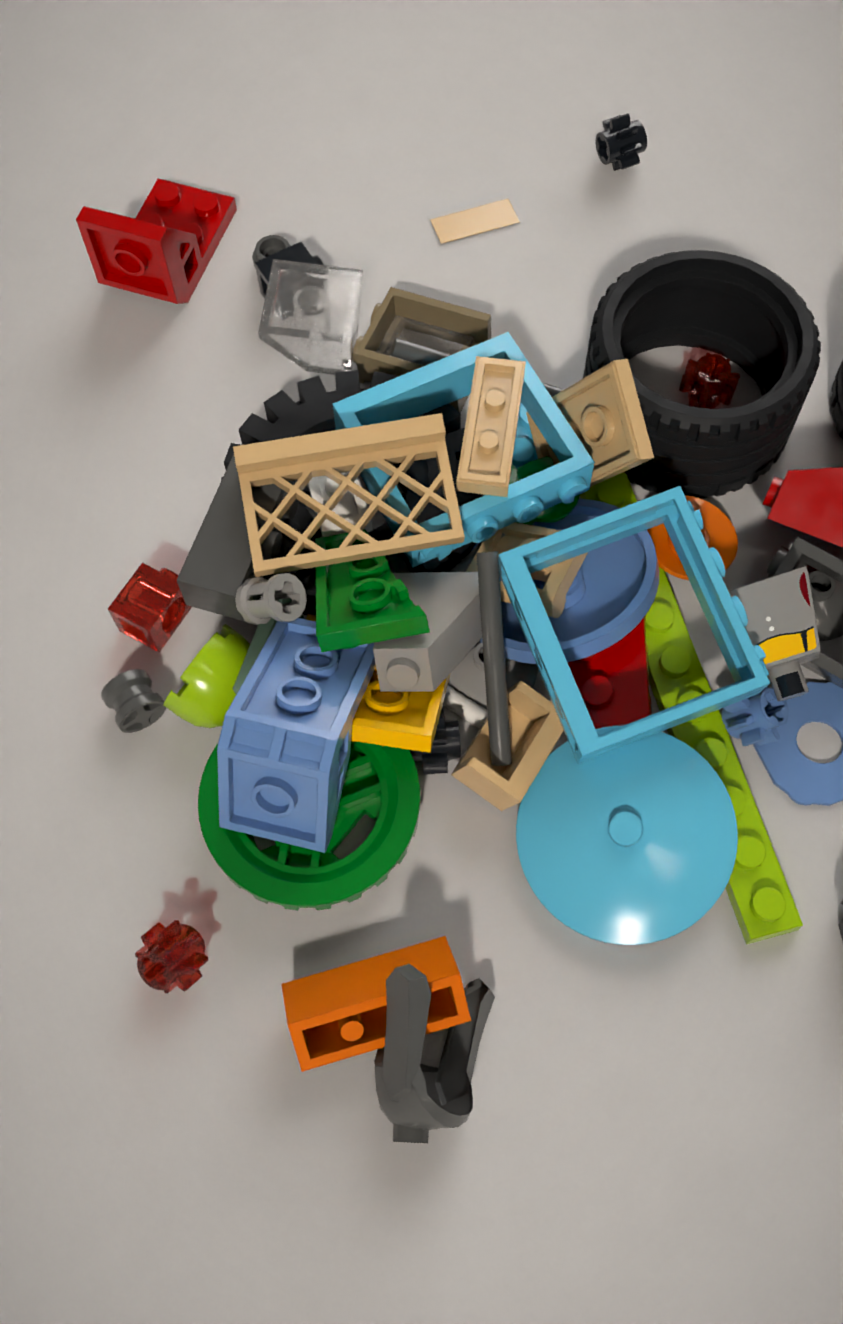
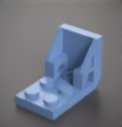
[217,618,376,853]

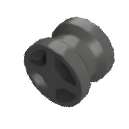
[101,669,166,733]

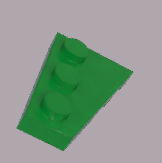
[315,529,430,652]

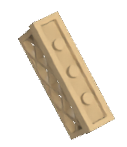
[233,413,465,577]

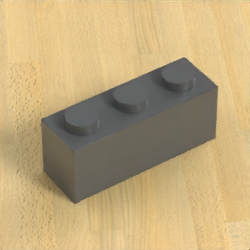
[176,454,299,621]

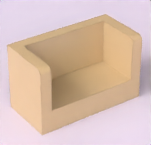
[451,681,564,811]

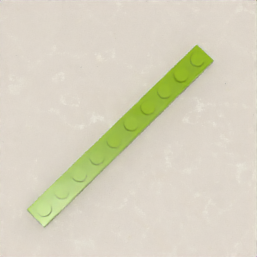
[580,473,803,945]

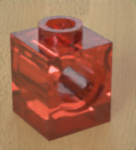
[108,562,192,653]

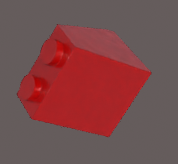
[762,466,843,548]

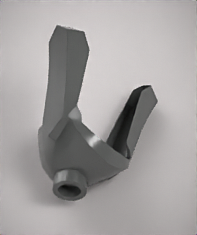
[374,964,495,1143]

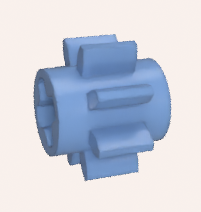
[722,686,788,747]

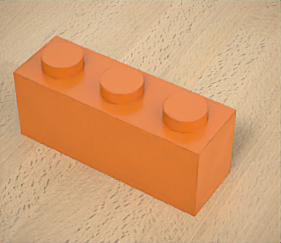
[281,936,471,1072]

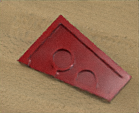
[567,615,652,729]

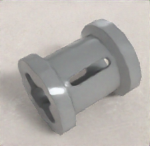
[235,573,307,625]

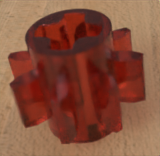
[679,353,740,409]
[135,920,208,994]

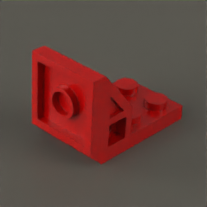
[76,178,237,304]

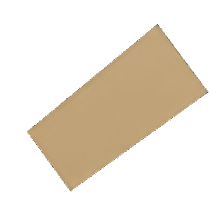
[430,198,520,244]

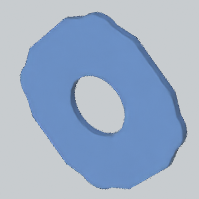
[753,682,843,806]

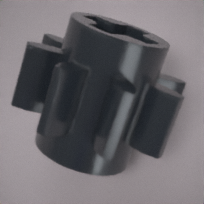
[595,113,647,171]
[409,708,461,775]

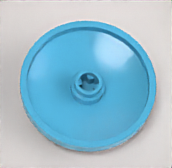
[516,725,738,945]

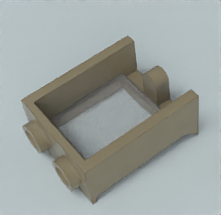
[352,287,491,413]

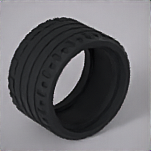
[583,250,821,499]

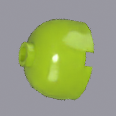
[163,624,250,729]

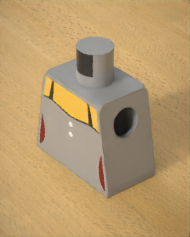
[728,566,821,701]

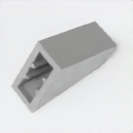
[373,572,482,692]

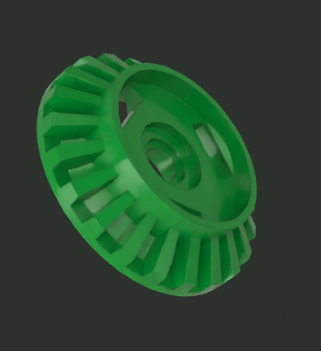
[198,741,420,911]

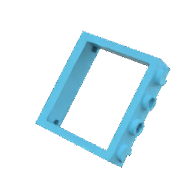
[333,332,595,568]
[498,486,770,764]

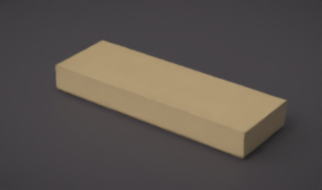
[456,356,526,497]

